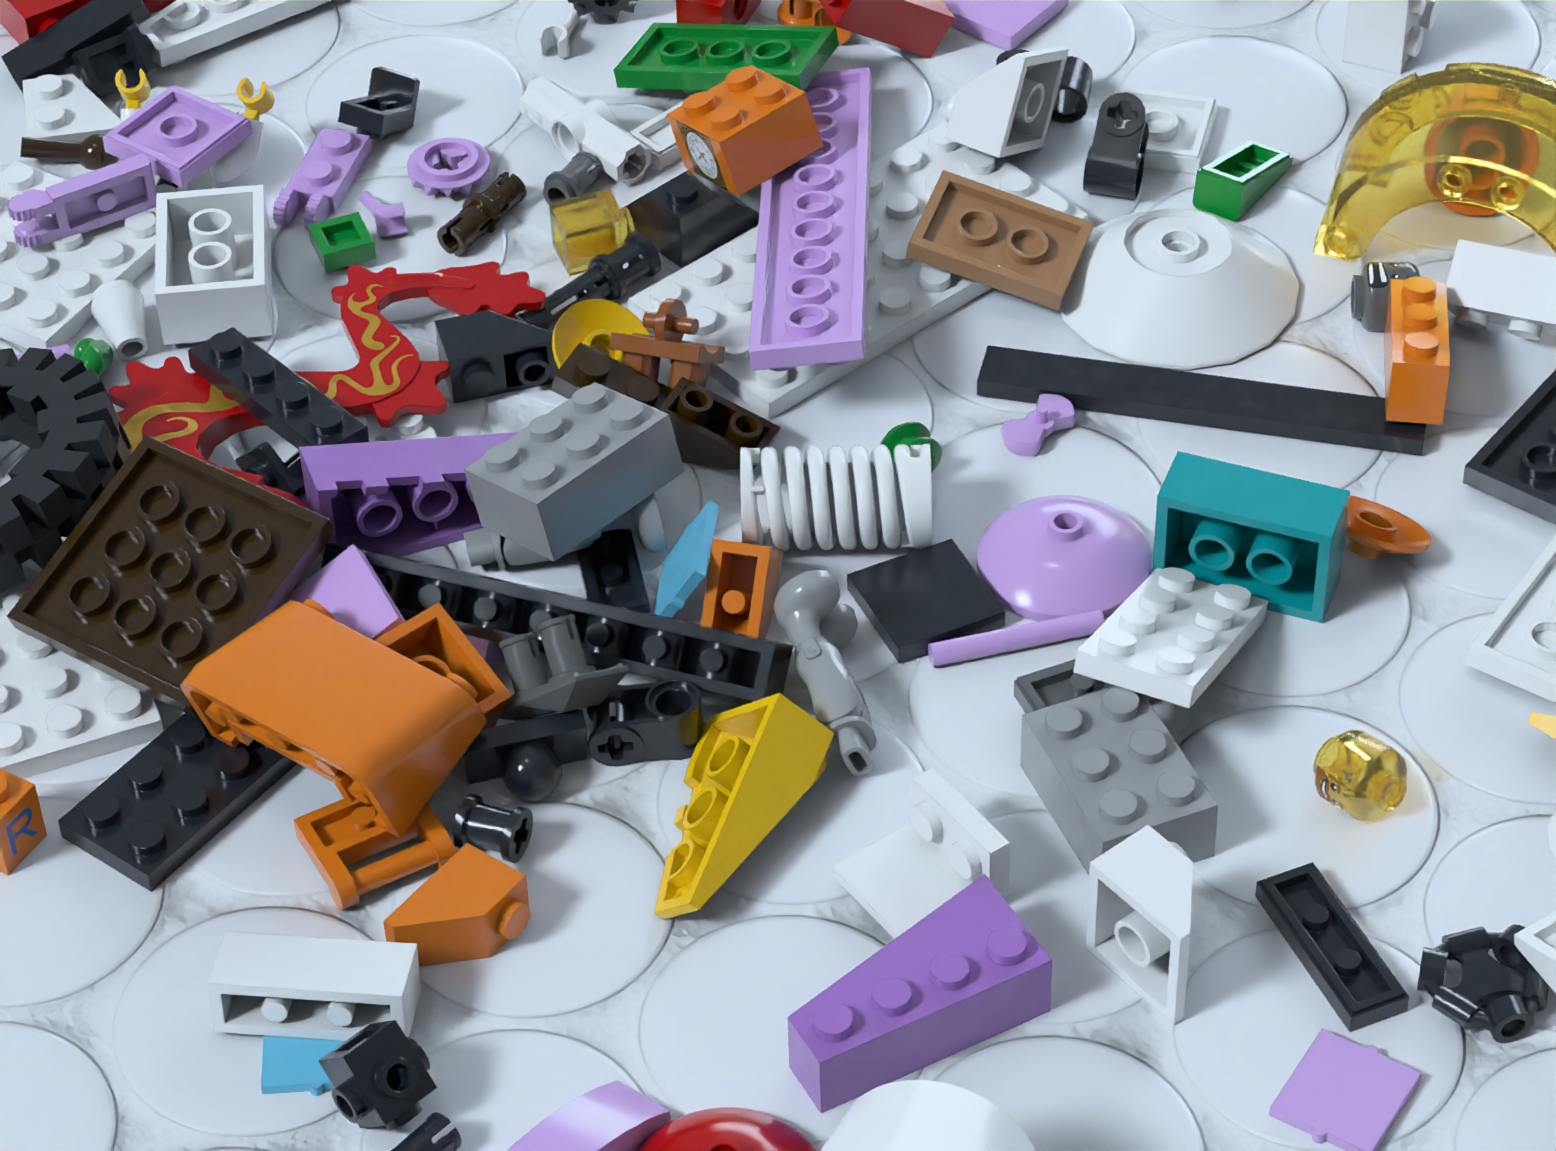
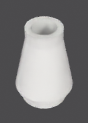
[91,279,148,360]

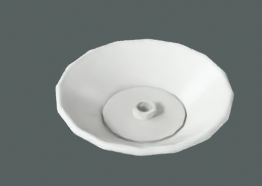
[1059,208,1299,370]

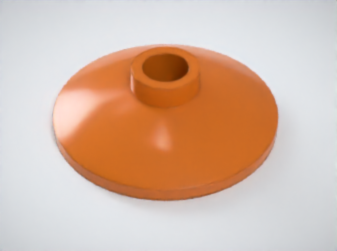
[1345,495,1431,559]

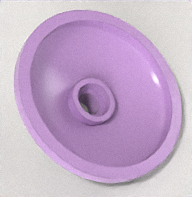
[977,495,1152,622]

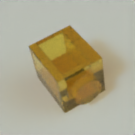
[549,189,634,276]

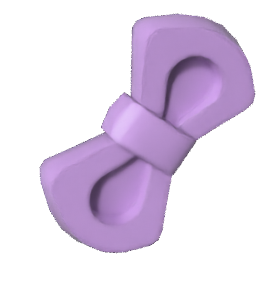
[1001,394,1076,456]

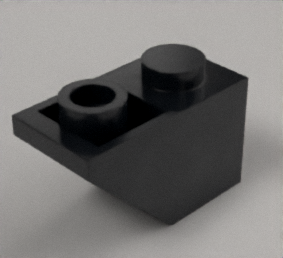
[435,310,559,404]

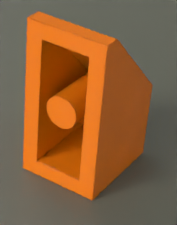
[701,539,783,639]
[383,843,530,967]

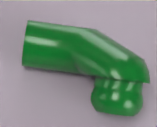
[74,338,113,378]

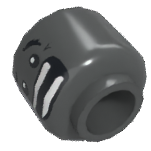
[1351,262,1420,332]

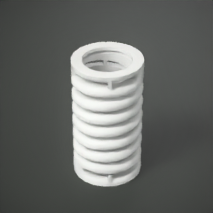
[740,443,932,551]

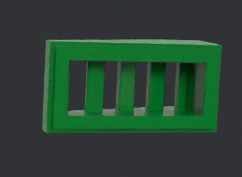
[1192,140,1293,221]

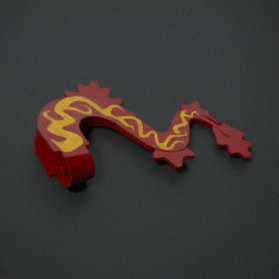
[108,261,546,509]

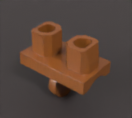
[610,298,725,389]

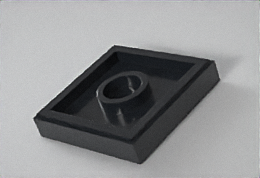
[847,538,1005,663]

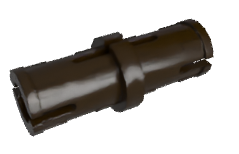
[437,172,527,256]

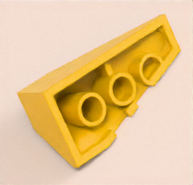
[654,693,834,920]

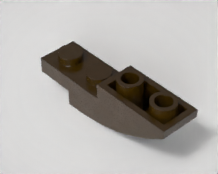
[551,342,781,469]

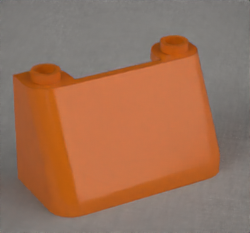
[180,599,487,839]

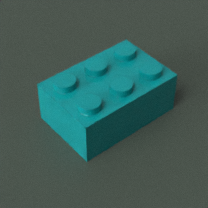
[1152,451,1350,623]

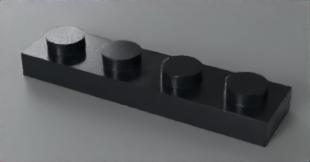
[188,327,369,450]

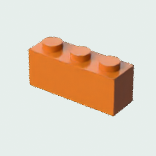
[1384,276,1450,425]

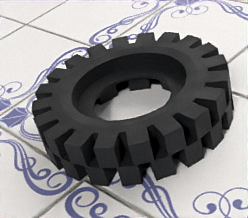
[0,347,132,593]

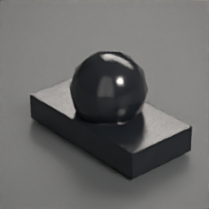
[463,709,588,801]

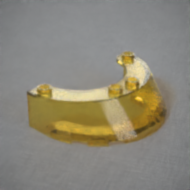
[1313,62,1556,260]

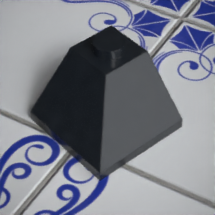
[613,170,759,268]

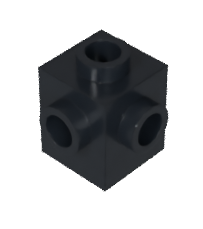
[319,1020,437,1131]

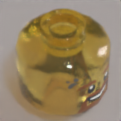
[1313,729,1407,821]

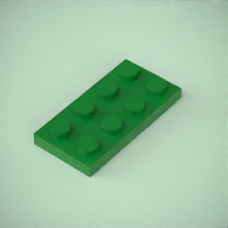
[614,22,839,94]

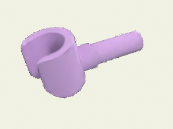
[359,191,408,238]

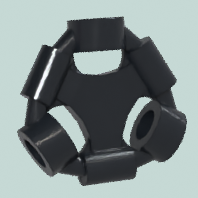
[1417,924,1549,1043]

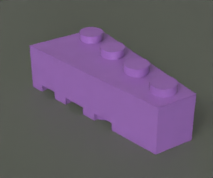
[299,432,519,558]
[787,874,1052,1113]

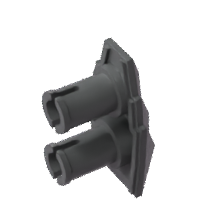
[498,614,629,721]

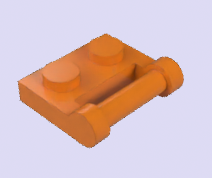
[293,798,456,910]

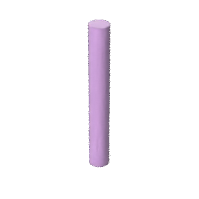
[928,609,1105,667]

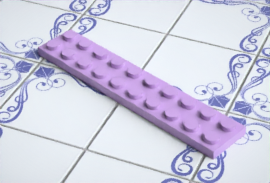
[749,67,873,372]

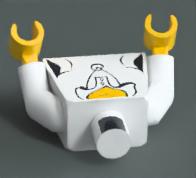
[115,69,275,193]

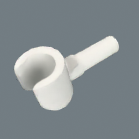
[538,12,580,58]

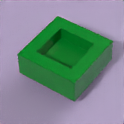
[308,212,376,272]

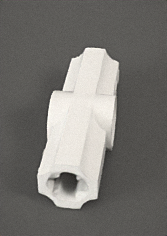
[519,76,652,186]

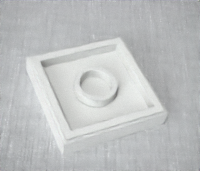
[1114,86,1217,175]

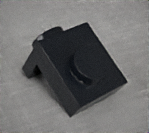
[71,24,157,99]
[338,66,420,140]
[235,442,306,496]

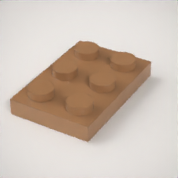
[906,170,1094,311]

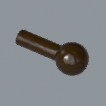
[20,134,119,170]

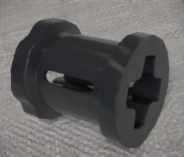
[452,793,533,864]

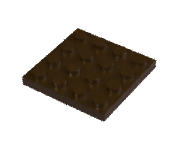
[7,435,336,719]

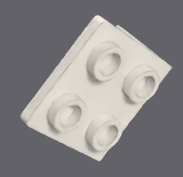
[833,767,1010,939]

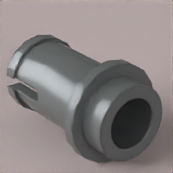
[543,151,602,210]

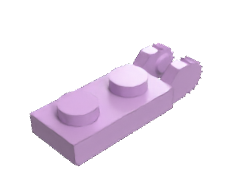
[272,128,372,230]
[7,153,157,248]

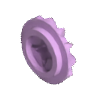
[407,138,491,198]

